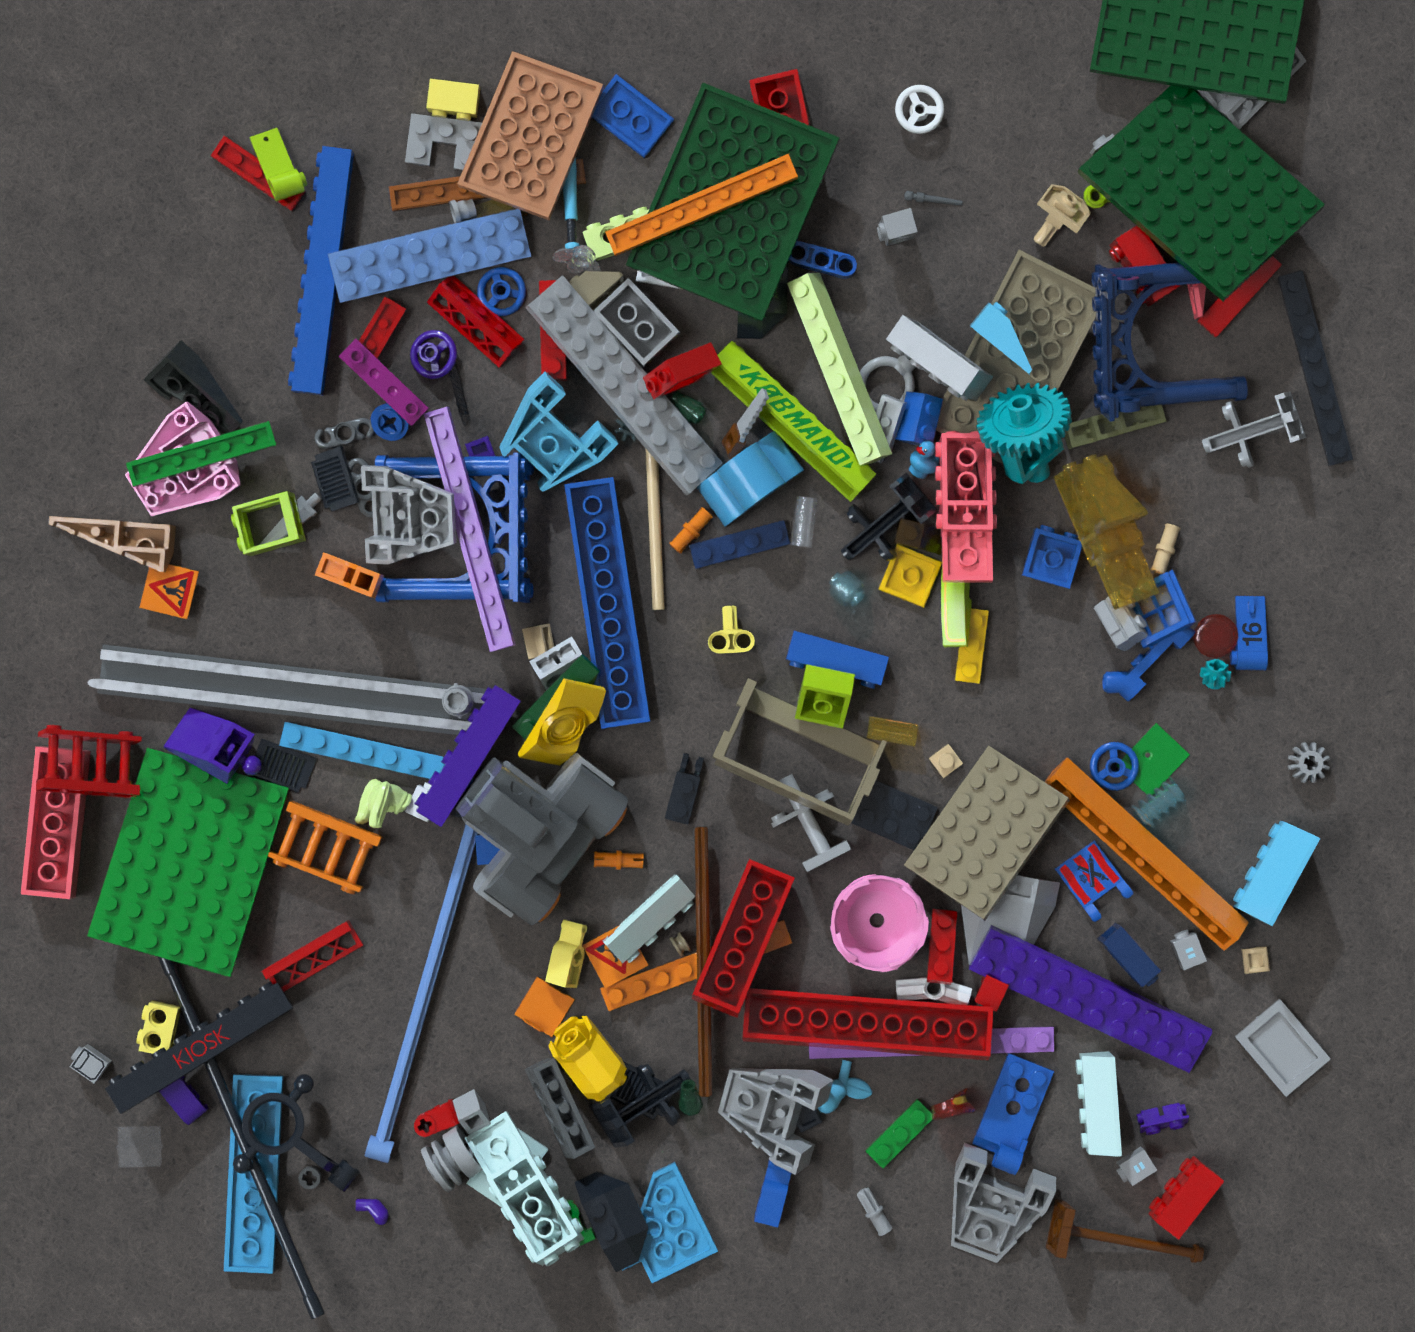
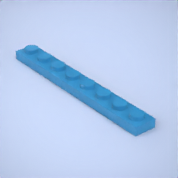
[279,722,474,788]

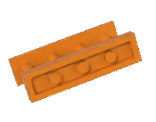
[268,801,383,895]

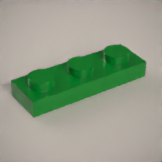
[865,1099,935,1168]

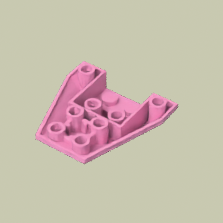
[125,402,240,516]

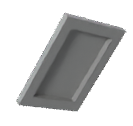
[1235,999,1331,1097]

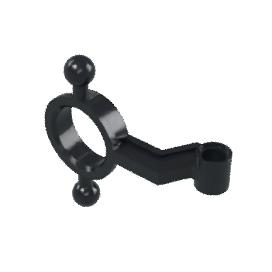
[233,1074,360,1192]

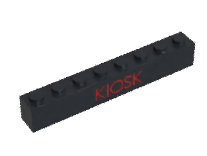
[105,981,293,1114]

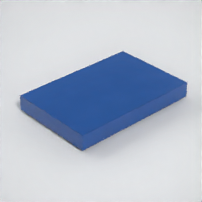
[592,74,674,158]

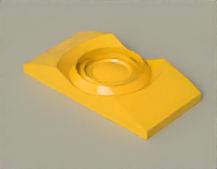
[518,678,606,766]

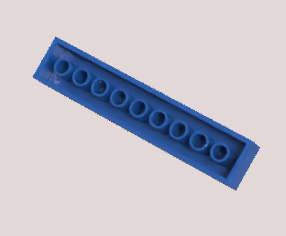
[564,477,650,729]

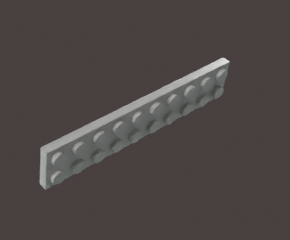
[525,275,722,495]

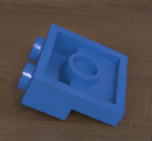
[1022,525,1083,589]

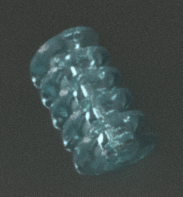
[1131,777,1186,828]

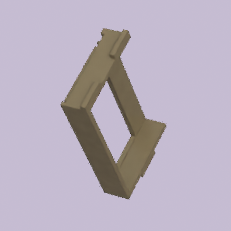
[712,678,887,826]

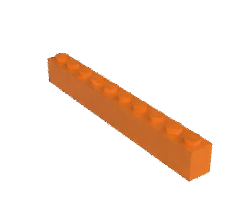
[1045,757,1249,950]

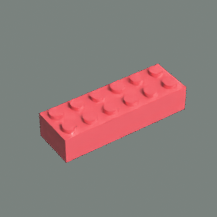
[21,746,91,899]

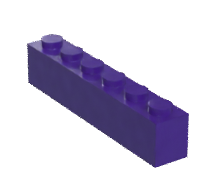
[414,685,521,827]

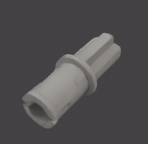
[857,1188,892,1236]

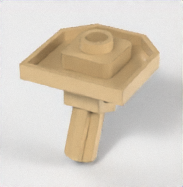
[1034,184,1091,247]

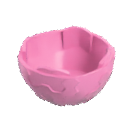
[830,874,929,972]

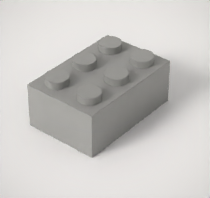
[594,278,680,368]

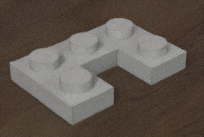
[405,113,482,171]

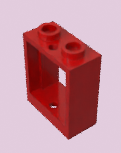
[643,342,722,399]

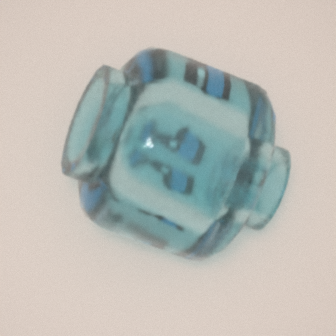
[829,571,866,607]

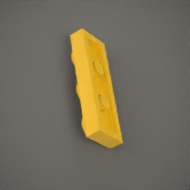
[955,609,989,684]

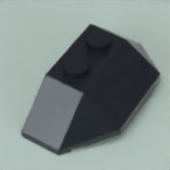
[737,264,788,339]
[574,1172,649,1272]

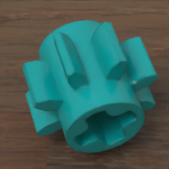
[1200,659,1231,689]

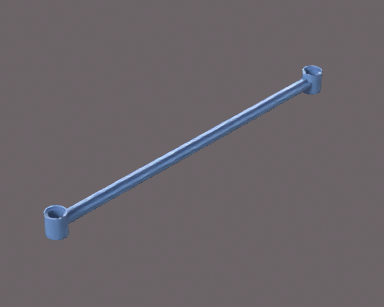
[365,825,478,1163]

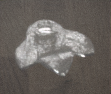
[552,245,601,273]

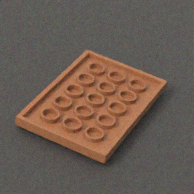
[457,51,604,220]

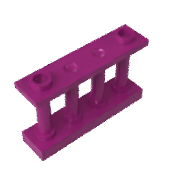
[339,339,428,426]

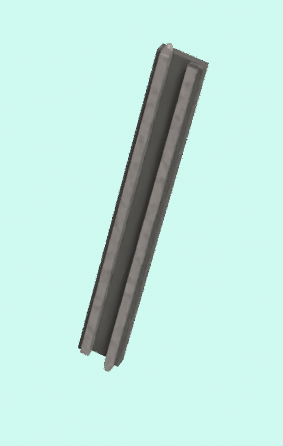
[88,644,486,735]

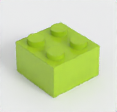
[795,664,855,729]

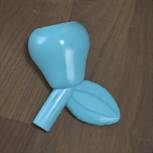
[817,1060,872,1114]

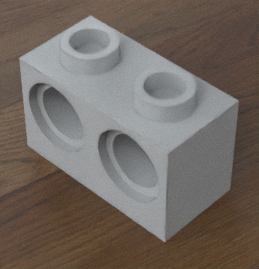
[877,208,918,246]
[529,637,582,691]

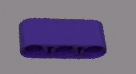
[159,1076,209,1125]

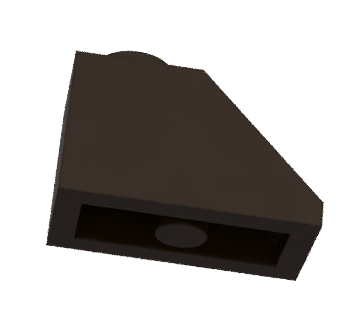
[893,518,942,555]

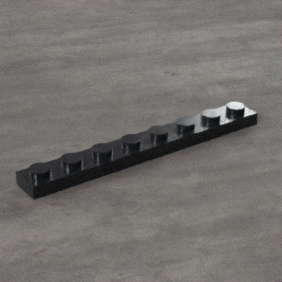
[1278,271,1353,466]

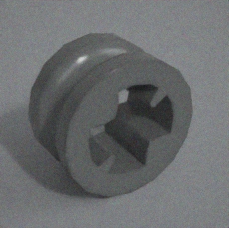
[298,1166,322,1189]

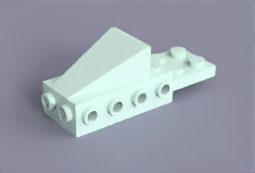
[465,1111,584,1266]

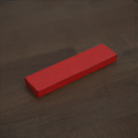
[210,136,306,211]
[1197,256,1282,338]

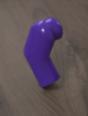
[356,1199,389,1225]

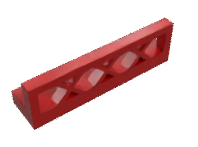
[427,275,525,368]
[261,920,363,991]

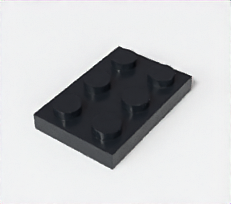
[851,780,938,850]

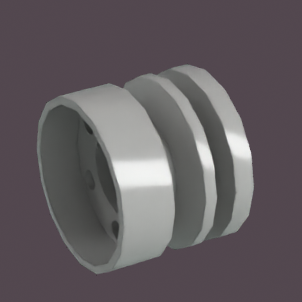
[421,1126,483,1193]

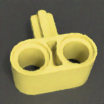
[708,606,755,654]

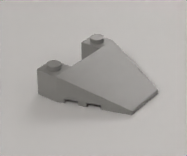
[718,1068,834,1175]
[951,1143,1056,1263]

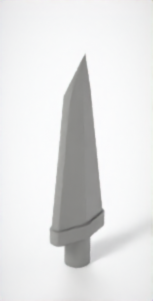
[259,492,322,545]

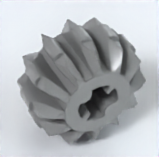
[1288,742,1330,783]

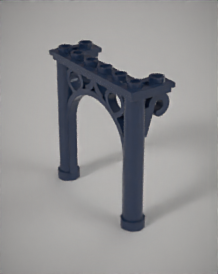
[1092,263,1248,421]

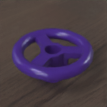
[410,330,457,379]

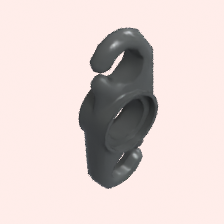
[314,418,375,449]
[348,458,373,518]

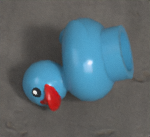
[909,440,939,479]

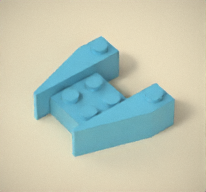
[500,371,618,492]

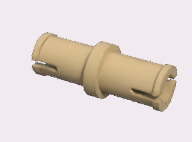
[1150,524,1181,574]

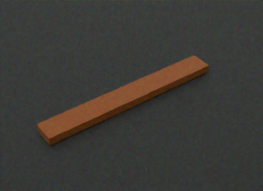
[389,159,586,212]

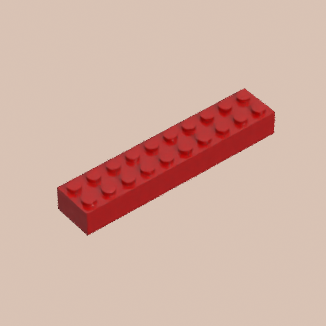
[743,988,993,1060]

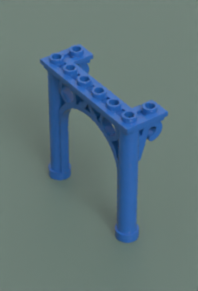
[375,453,534,603]

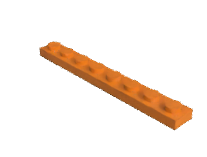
[605,154,798,256]
[600,920,792,1011]

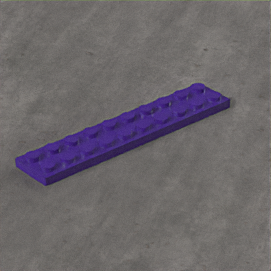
[969,925,1212,1073]

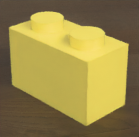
[426,79,480,121]

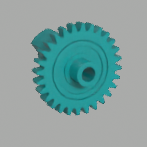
[977,383,1072,484]

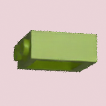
[231,491,306,556]

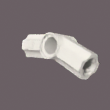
[896,977,972,1005]

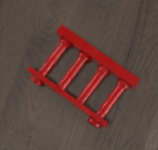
[36,725,142,798]

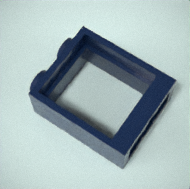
[1097,923,1161,987]

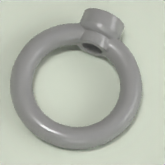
[860,355,916,412]

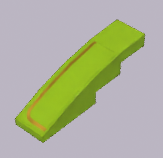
[941,576,972,648]

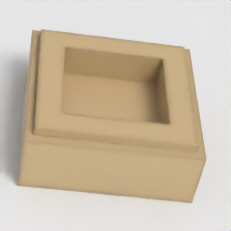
[1242,946,1270,974]

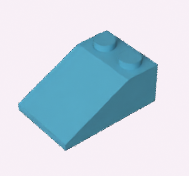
[970,302,1032,374]

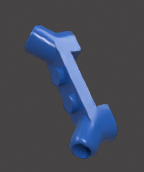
[1102,608,1196,702]

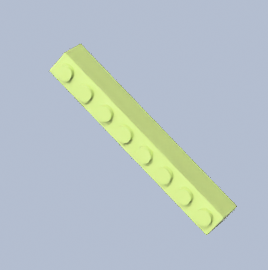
[787,273,892,465]

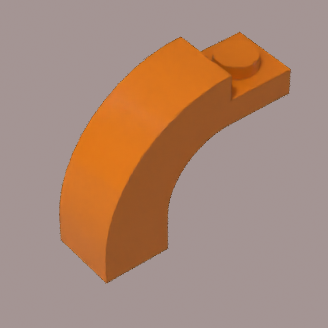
[315,552,384,599]

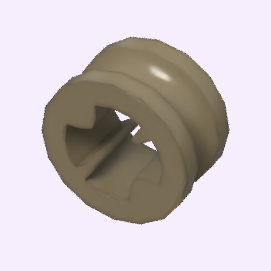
[670,932,691,957]

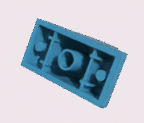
[696,431,804,527]

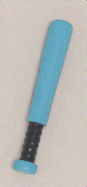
[563,157,580,252]

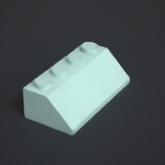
[603,874,695,963]
[1076,1051,1122,1156]

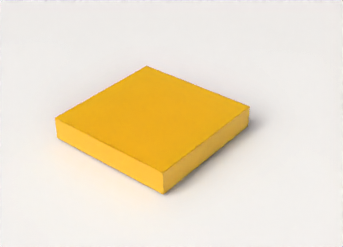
[878,544,942,608]

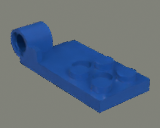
[972,1053,1054,1175]

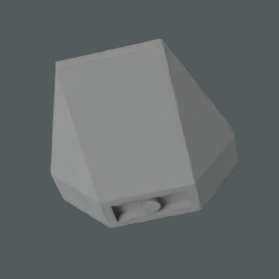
[961,875,1060,965]

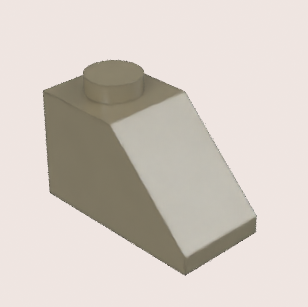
[569,271,624,311]

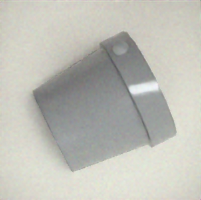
[442,683,474,719]

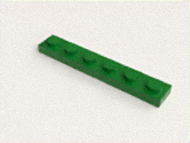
[126,421,277,487]

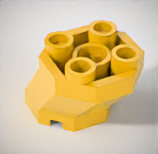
[549,1016,627,1102]

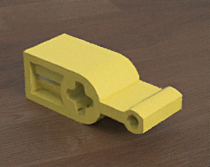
[545,920,587,988]

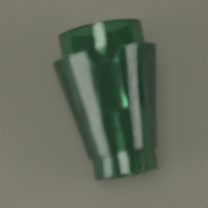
[670,391,707,425]
[679,1080,703,1116]

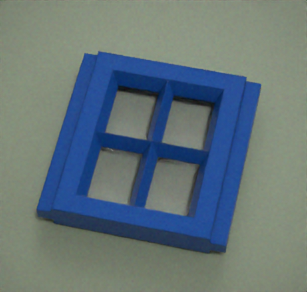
[1124,570,1196,649]

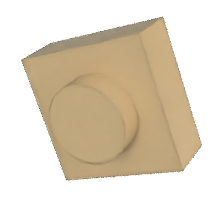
[929,744,963,778]

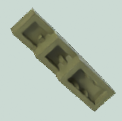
[1065,405,1167,449]

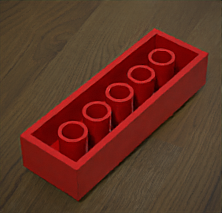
[692,859,795,1018]

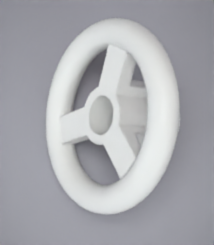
[895,85,944,134]

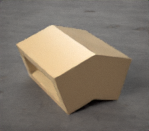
[522,624,554,659]

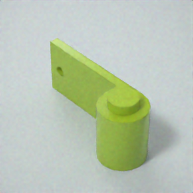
[250,128,307,202]

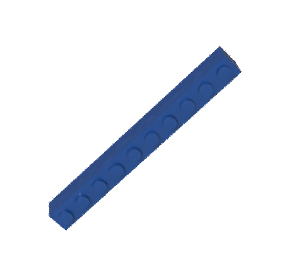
[288,146,354,396]

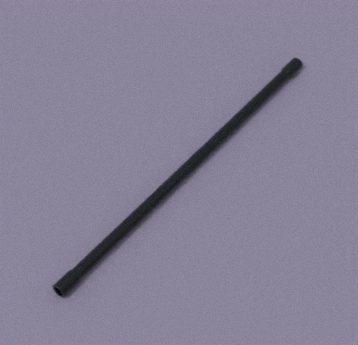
[158,957,325,1320]

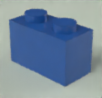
[895,392,943,446]

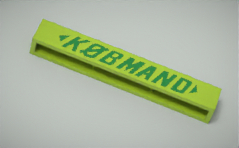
[711,341,876,502]

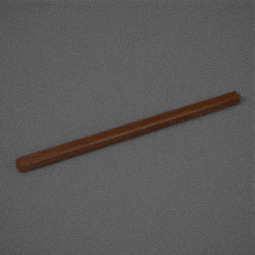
[695,827,712,1097]

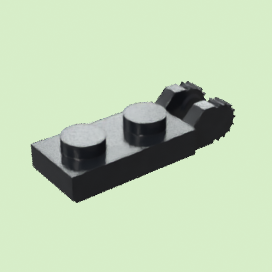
[665,753,704,825]

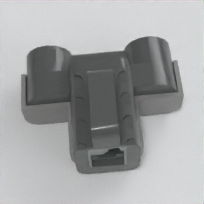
[456,753,628,925]

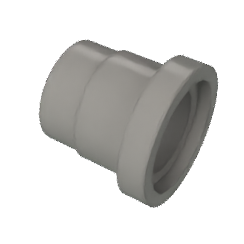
[449,199,477,223]

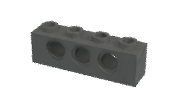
[524,1058,595,1159]

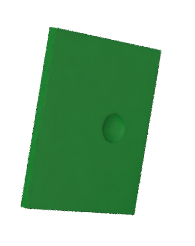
[1116,723,1190,797]

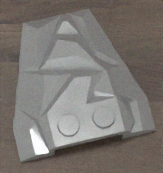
[361,465,456,565]

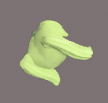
[355,779,412,828]

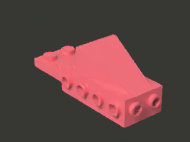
[935,431,997,583]

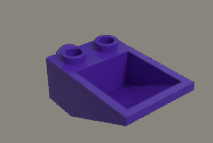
[164,708,262,784]

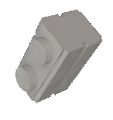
[1094,591,1148,651]

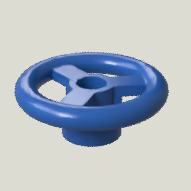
[477,267,526,316]
[1090,742,1139,791]

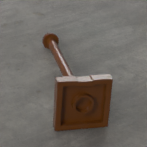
[1046,1199,1204,1263]

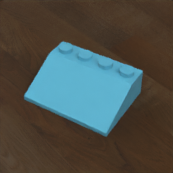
[1233,821,1320,926]

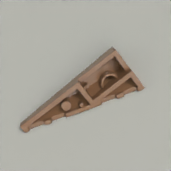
[49,516,176,572]

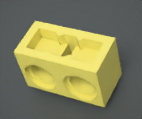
[136,1000,181,1054]

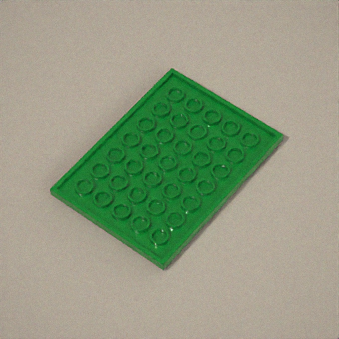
[87,748,289,978]

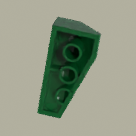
[512,654,600,740]

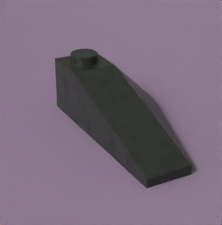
[143,340,243,434]

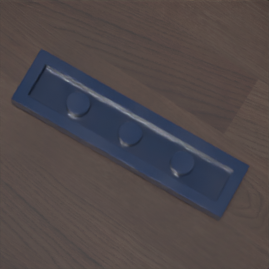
[689,520,790,569]

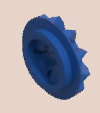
[371,402,409,441]

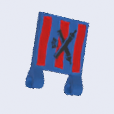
[1055,840,1133,922]

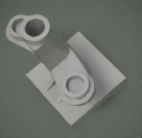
[1202,392,1306,468]
[771,774,851,872]

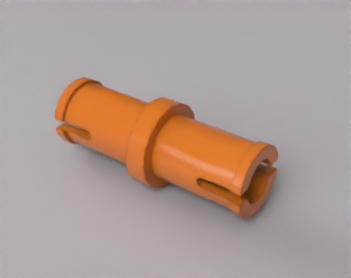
[669,507,713,554]
[594,850,643,870]

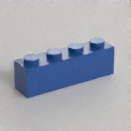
[786,631,889,689]

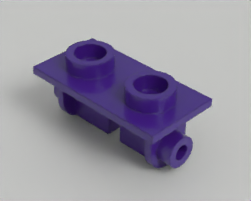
[1136,1103,1189,1135]

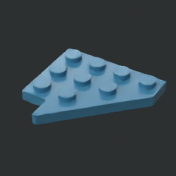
[622,1162,718,1283]

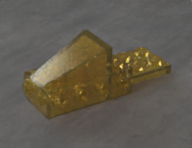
[1053,454,1159,610]

